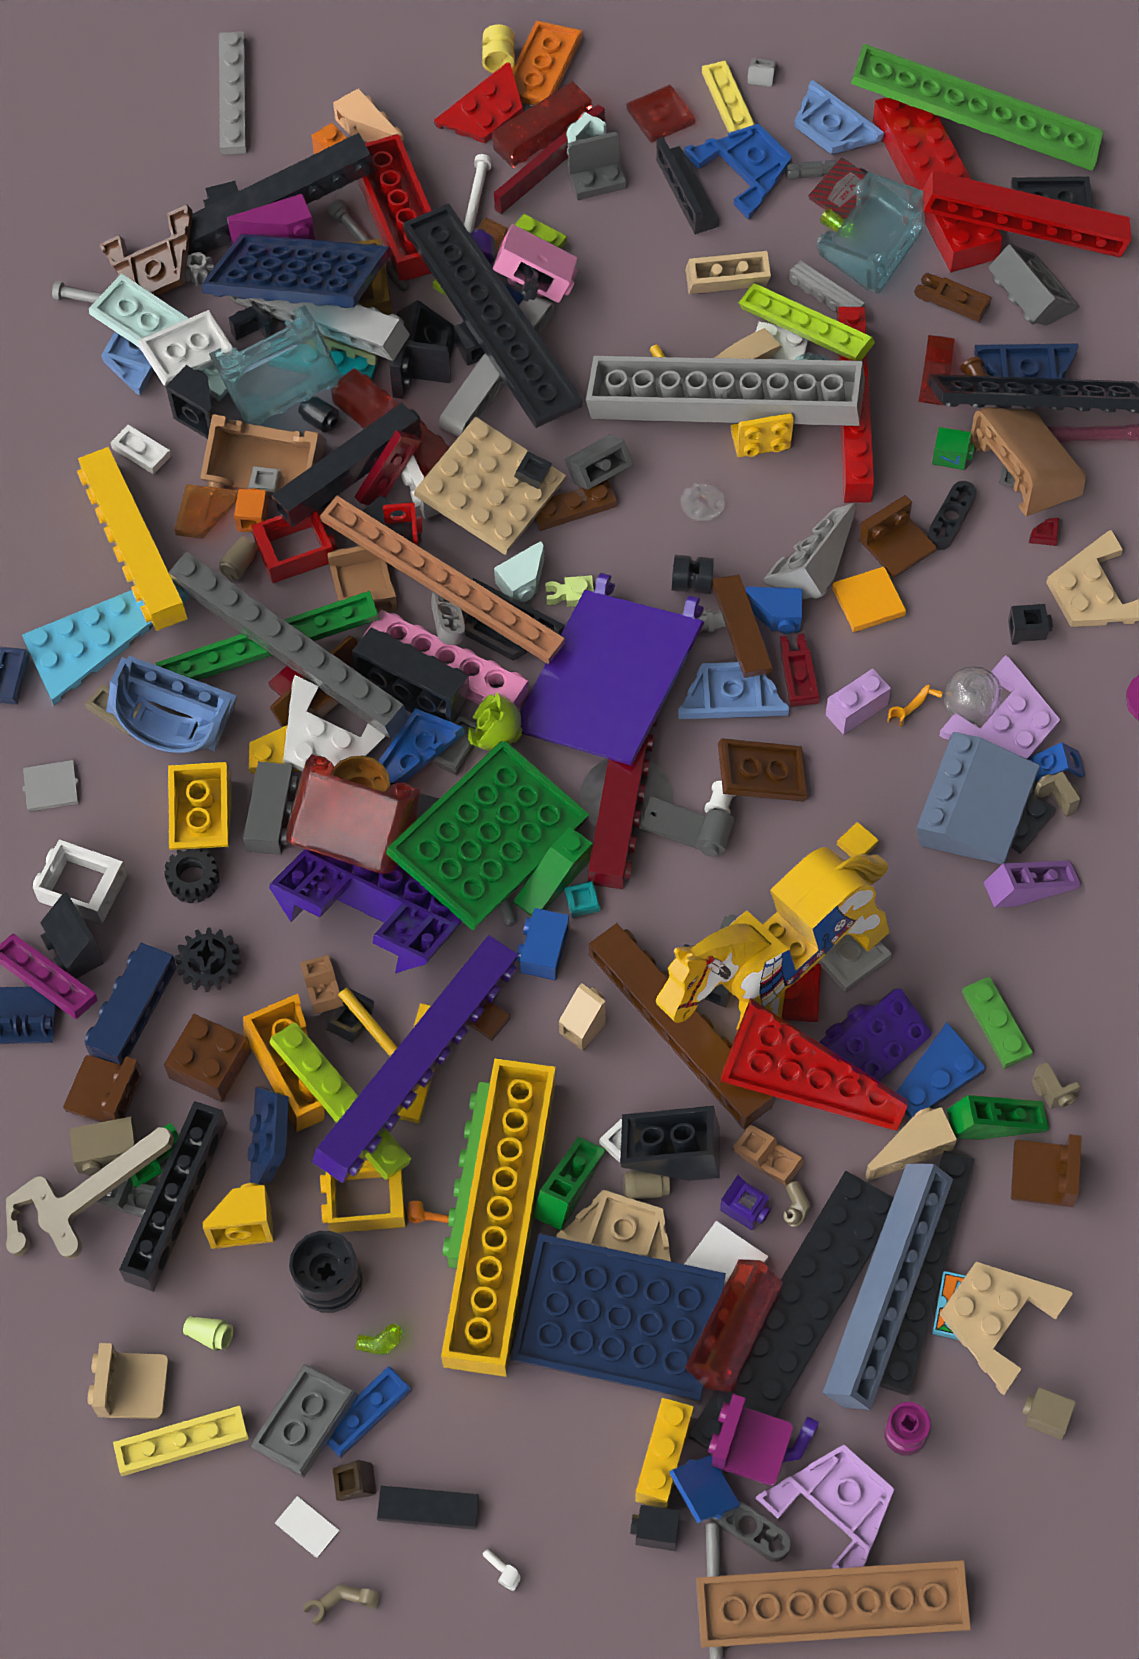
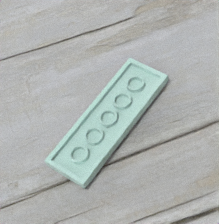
[89,273,251,401]

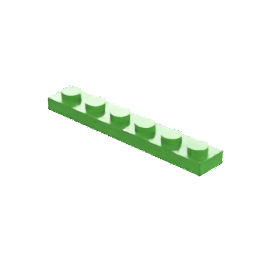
[443,1082,490,1268]

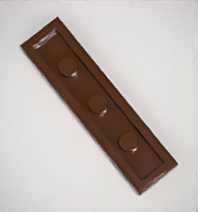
[711,574,773,678]

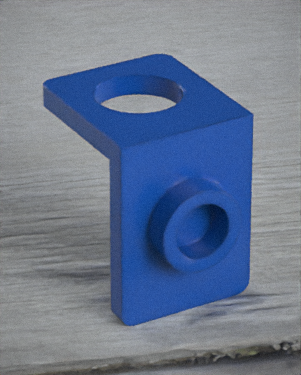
[1030,742,1085,782]

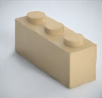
[685,251,771,294]

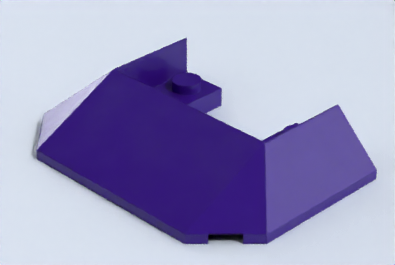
[269,836,462,973]

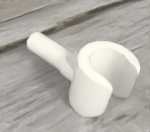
[483,1549,521,1591]

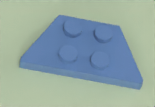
[794,80,884,155]
[101,310,183,395]
[678,662,789,719]

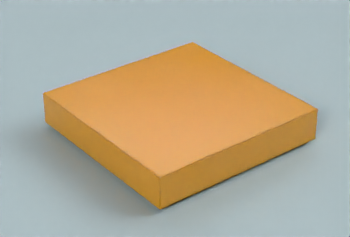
[832,566,906,633]

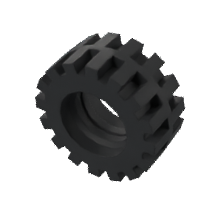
[164,848,220,903]

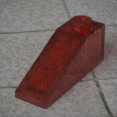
[918,335,955,406]

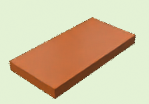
[512,20,583,109]

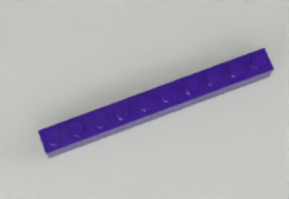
[312,935,518,1183]

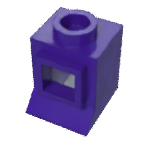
[720,1175,771,1231]

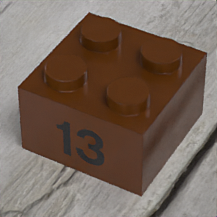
[164,1014,251,1102]

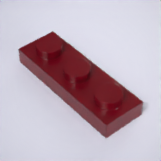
[354,430,421,505]

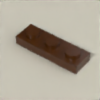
[535,480,617,531]

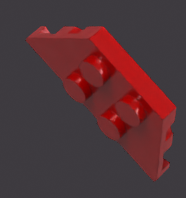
[434,62,523,143]

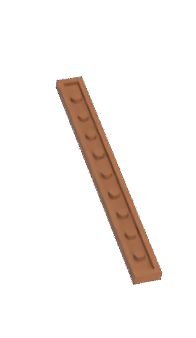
[320,496,565,664]

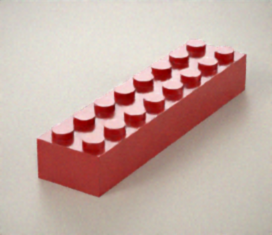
[873,97,1003,273]

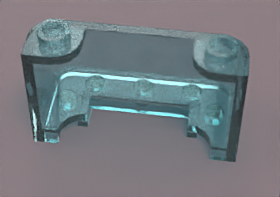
[817,172,925,294]

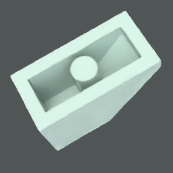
[494,541,544,602]

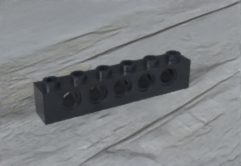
[119,1101,227,1292]

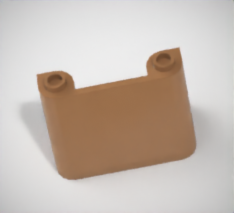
[969,407,1086,517]
[200,414,327,491]

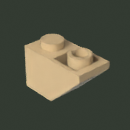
[559,983,606,1051]

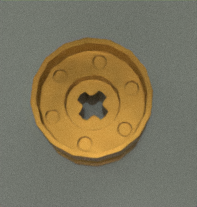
[328,755,390,833]

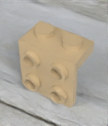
[88,1343,169,1419]

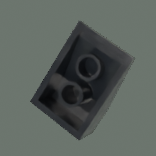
[620,1105,720,1181]

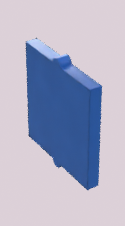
[669,1455,740,1523]

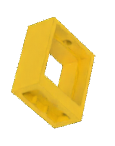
[320,1160,406,1233]

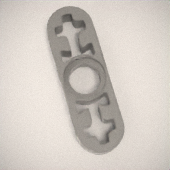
[431,592,465,645]

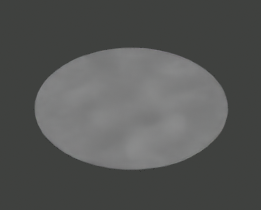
[580,759,673,836]

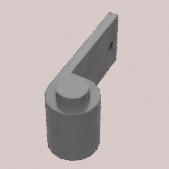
[640,796,735,857]

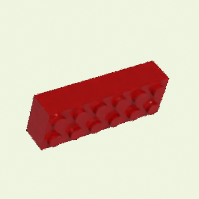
[357,134,432,281]

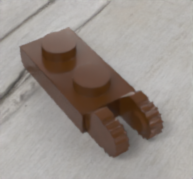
[914,273,992,322]

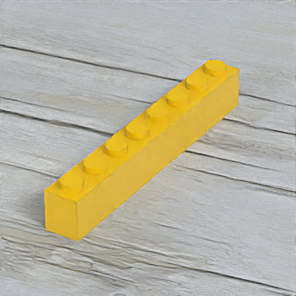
[77,447,188,631]

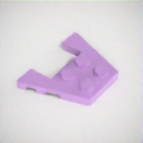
[939,655,1060,760]
[756,1445,895,1569]

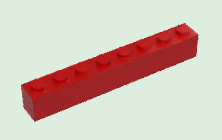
[923,170,1131,258]
[837,307,874,503]

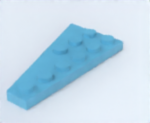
[22,576,190,705]

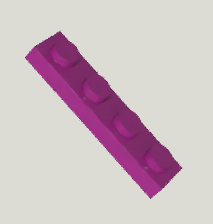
[0,933,98,1019]

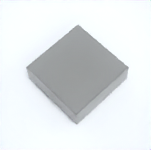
[248,466,281,497]

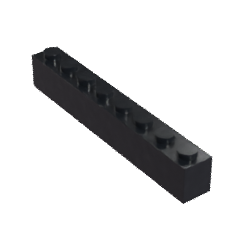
[188,133,377,255]

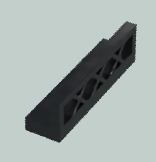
[656,137,719,234]

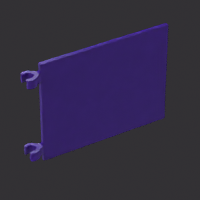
[520,573,704,766]

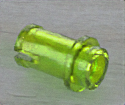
[820,209,854,238]

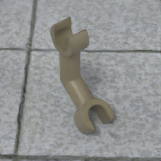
[303,1584,380,1625]

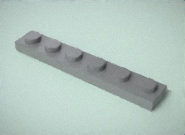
[219,31,246,155]

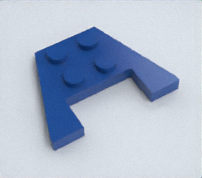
[684,123,792,220]

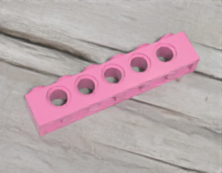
[364,610,529,710]

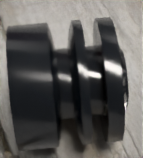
[289,1231,363,1313]

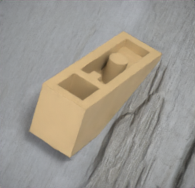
[865,1107,957,1181]

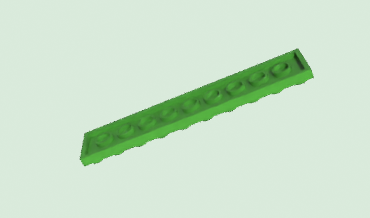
[850,44,1103,171]

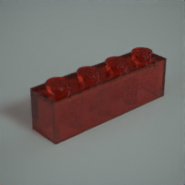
[492,81,592,168]
[685,1259,783,1392]

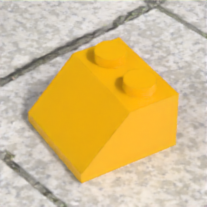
[203,1183,274,1249]

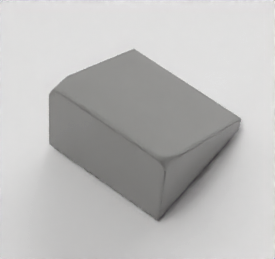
[747,58,776,87]

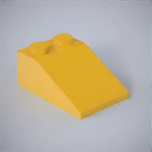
[168,762,232,850]

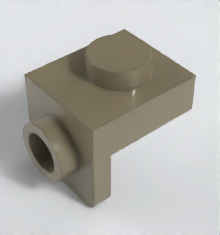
[1034,771,1081,817]
[1032,1062,1081,1109]

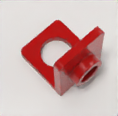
[383,502,423,546]

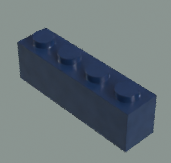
[85,942,177,1065]

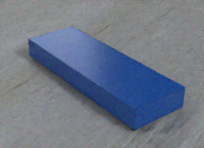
[327,1366,412,1459]

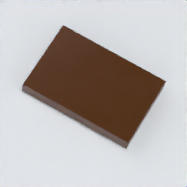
[718,738,808,802]

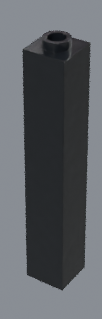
[272,402,422,528]

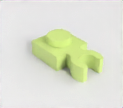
[545,575,594,607]

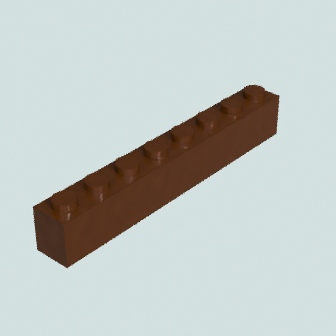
[589,923,773,1129]

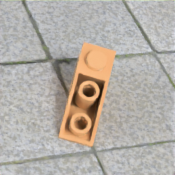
[333,88,404,142]

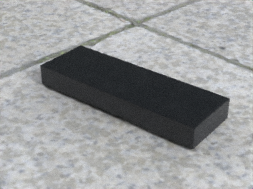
[377,1485,479,1530]

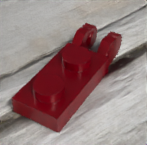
[780,633,819,707]

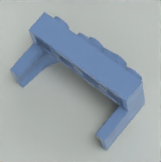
[106,656,237,753]

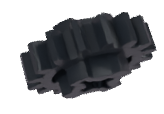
[175,927,241,992]

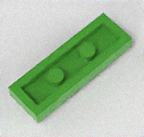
[962,976,1033,1069]

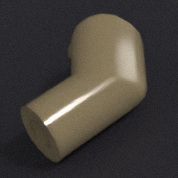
[783,1181,811,1227]

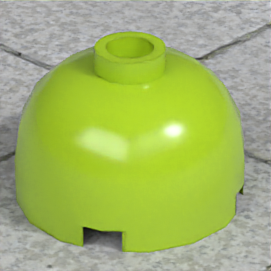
[468,693,522,751]

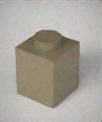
[1022,1387,1076,1440]

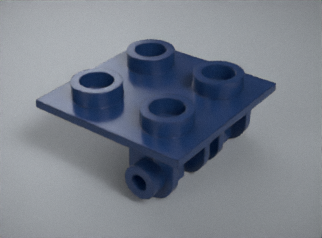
[0,987,56,1044]

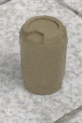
[219,537,258,580]
[623,1170,670,1200]

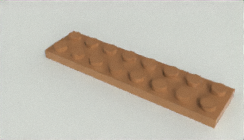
[696,1560,971,1648]

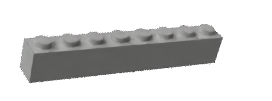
[229,296,410,361]

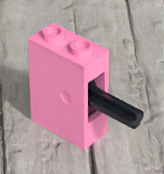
[493,224,578,303]

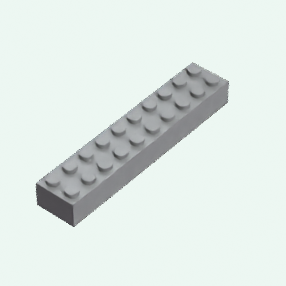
[586,356,865,426]

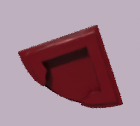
[1029,518,1059,546]

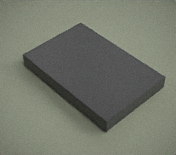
[250,1364,358,1478]

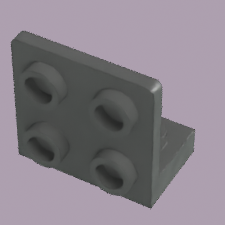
[568,131,626,200]

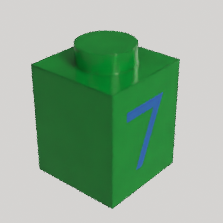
[932,427,975,470]

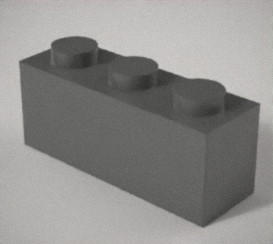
[243,761,299,855]

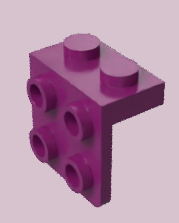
[708,1394,793,1486]

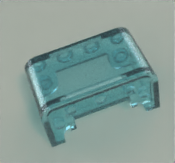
[209,305,341,426]

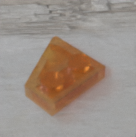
[174,484,238,539]

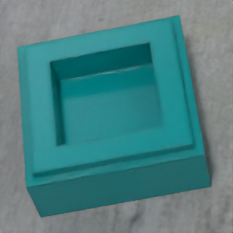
[564,881,600,918]

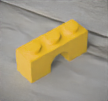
[635,1398,694,1509]

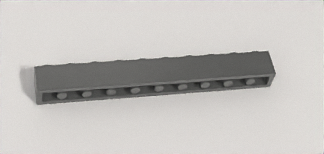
[168,551,409,739]

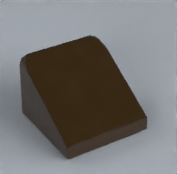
[333,1460,376,1501]

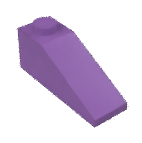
[983,860,1081,908]

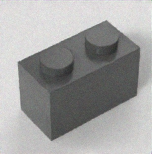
[564,434,633,490]

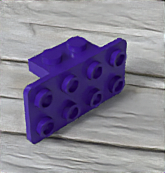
[819,989,931,1082]

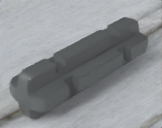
[786,160,836,179]

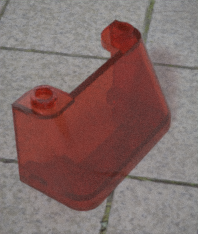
[286,754,420,874]

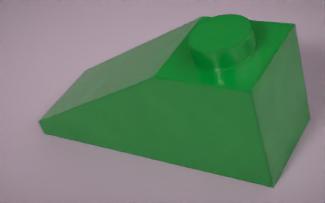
[514,827,592,917]
[947,1095,1049,1140]
[533,1137,606,1230]

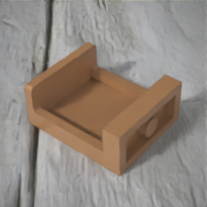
[328,546,398,614]

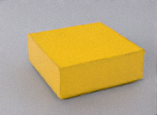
[837,822,879,857]

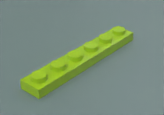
[738,283,875,361]
[269,1022,411,1181]

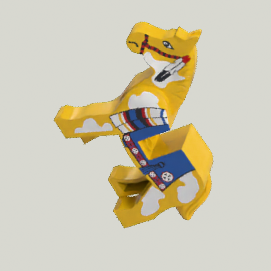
[656,847,890,1031]

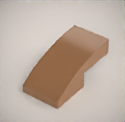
[300,955,343,1014]
[732,1124,804,1186]

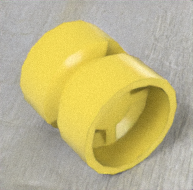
[482,25,515,73]

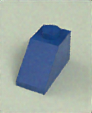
[746,586,802,634]

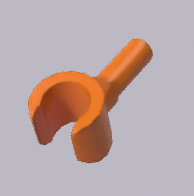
[406,1201,449,1223]

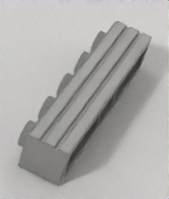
[789,260,865,312]

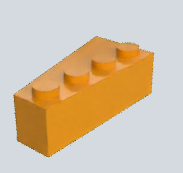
[243,993,325,1132]

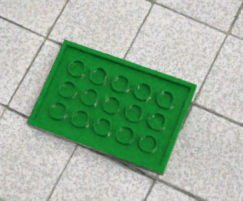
[386,741,590,931]

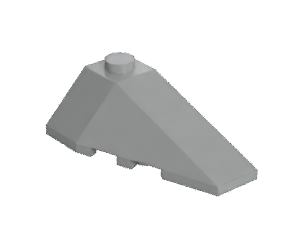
[763,503,857,600]

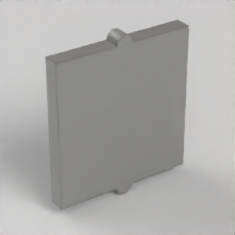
[22,760,79,812]

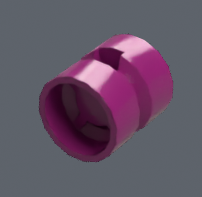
[884,1402,931,1455]

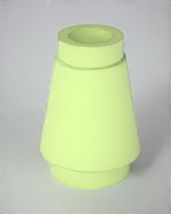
[183,1316,233,1351]

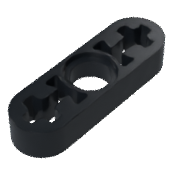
[928,481,976,550]

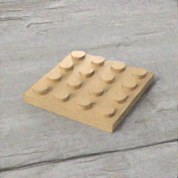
[414,417,566,555]

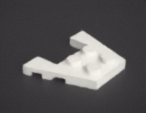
[283,675,386,784]

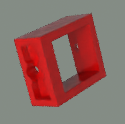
[251,511,337,584]

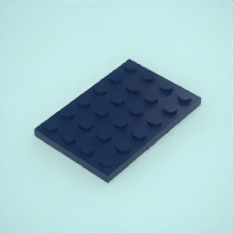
[201,234,390,308]
[511,1234,726,1402]

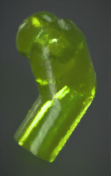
[355,1323,402,1355]

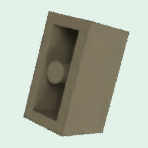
[69,1117,137,1175]

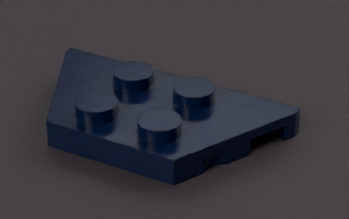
[974,343,1079,379]
[248,1087,289,1185]

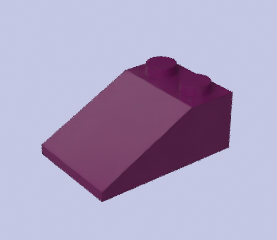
[227,194,315,245]

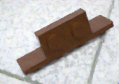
[270,636,358,727]

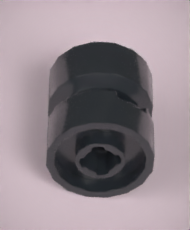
[671,554,714,594]

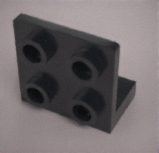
[389,340,451,399]

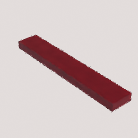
[494,104,605,215]

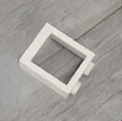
[33,840,128,924]

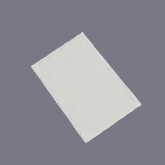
[275,1496,339,1558]

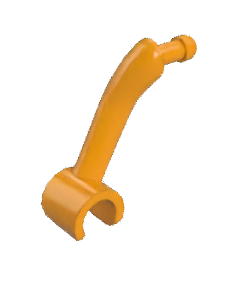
[887,684,943,726]

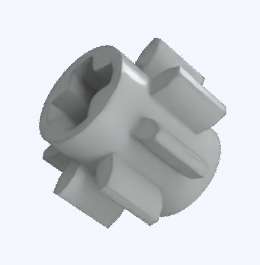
[185,252,214,286]

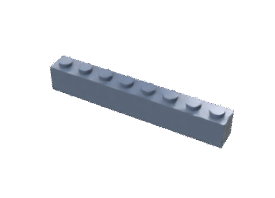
[822,1164,953,1410]

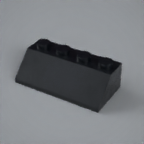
[353,627,469,723]

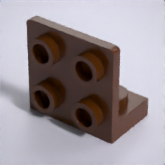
[859,495,936,577]
[63,1055,143,1122]
[1011,1134,1082,1207]

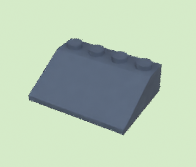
[916,732,1040,865]

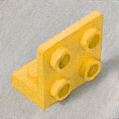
[731,413,794,457]

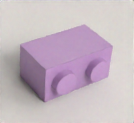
[826,669,891,735]

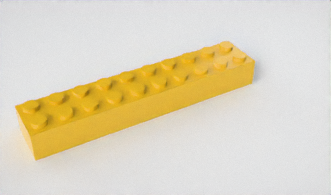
[441,1058,556,1377]

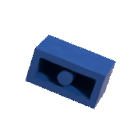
[516,908,570,981]

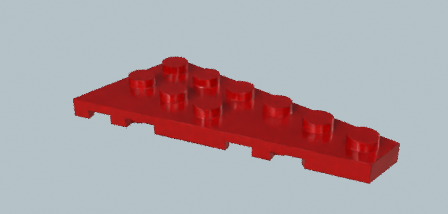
[721,998,908,1131]

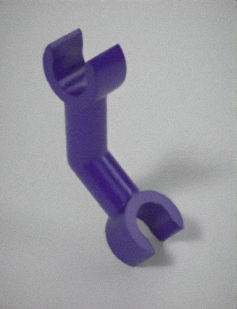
[783,1416,819,1462]

